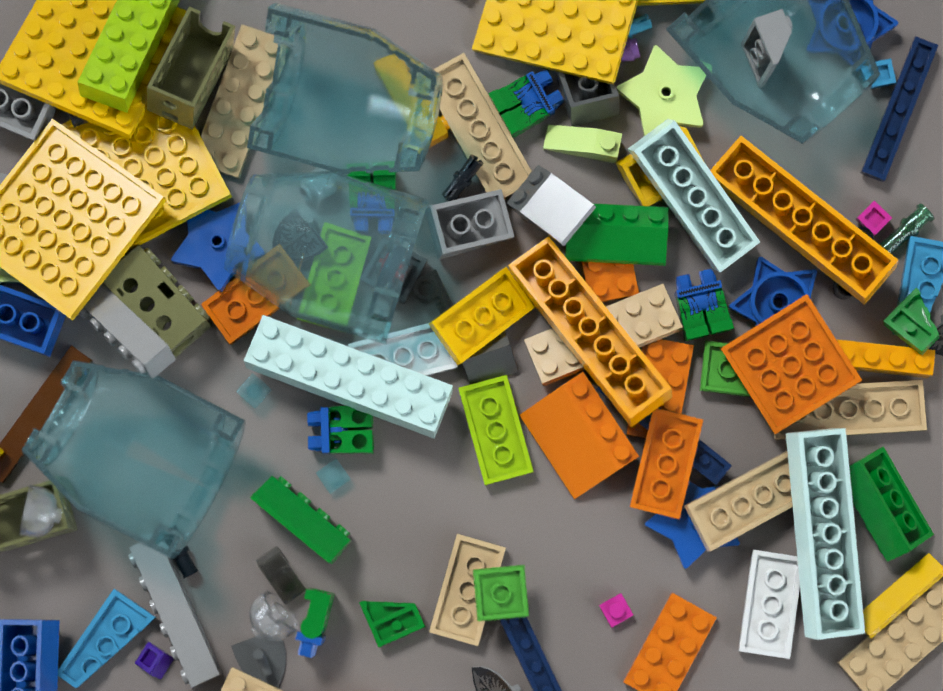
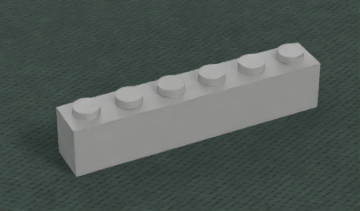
[79,283,176,379]
[128,534,223,688]

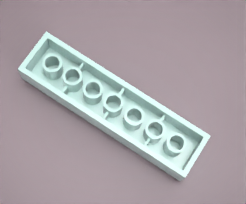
[244,315,453,439]
[786,428,865,640]

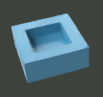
[865,59,896,89]

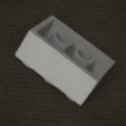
[741,9,792,88]
[0,84,57,141]

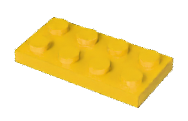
[429,267,535,365]

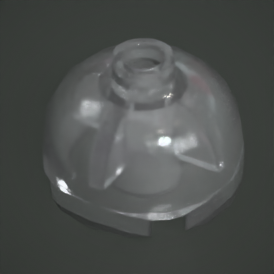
[19,485,62,537]
[249,590,300,642]

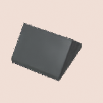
[462,331,518,385]

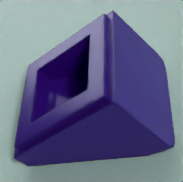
[135,642,174,679]

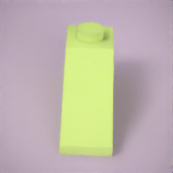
[543,125,622,163]

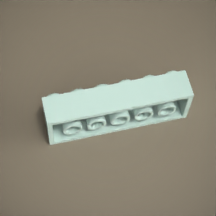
[628,119,760,272]

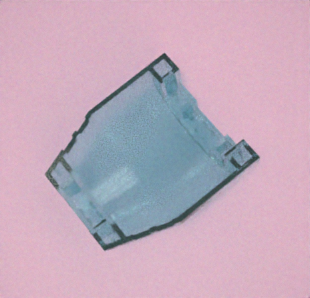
[666,0,881,144]
[247,3,443,174]
[224,171,430,345]
[21,361,246,559]

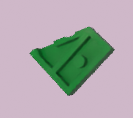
[883,288,939,355]
[359,601,425,648]

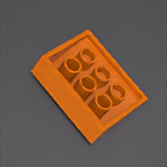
[519,372,639,499]

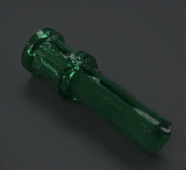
[880,203,935,254]

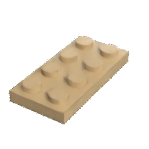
[429,534,506,646]

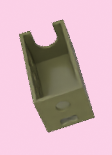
[147,6,235,130]
[104,245,211,358]
[0,479,78,553]

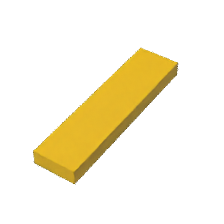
[863,553,943,639]

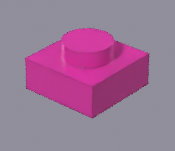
[855,201,892,237]
[599,593,633,628]

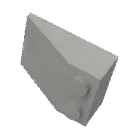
[425,189,514,259]

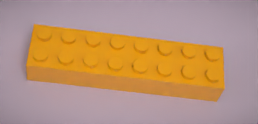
[710,136,899,305]
[508,236,672,427]

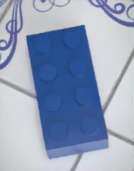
[0,285,66,357]
[0,619,60,691]

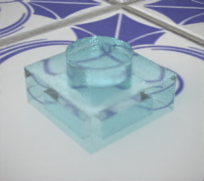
[236,373,272,409]
[316,459,351,494]

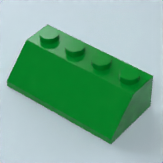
[565,203,668,266]
[849,446,934,562]
[250,475,352,564]

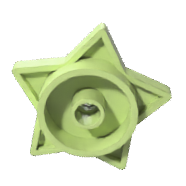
[616,45,709,136]

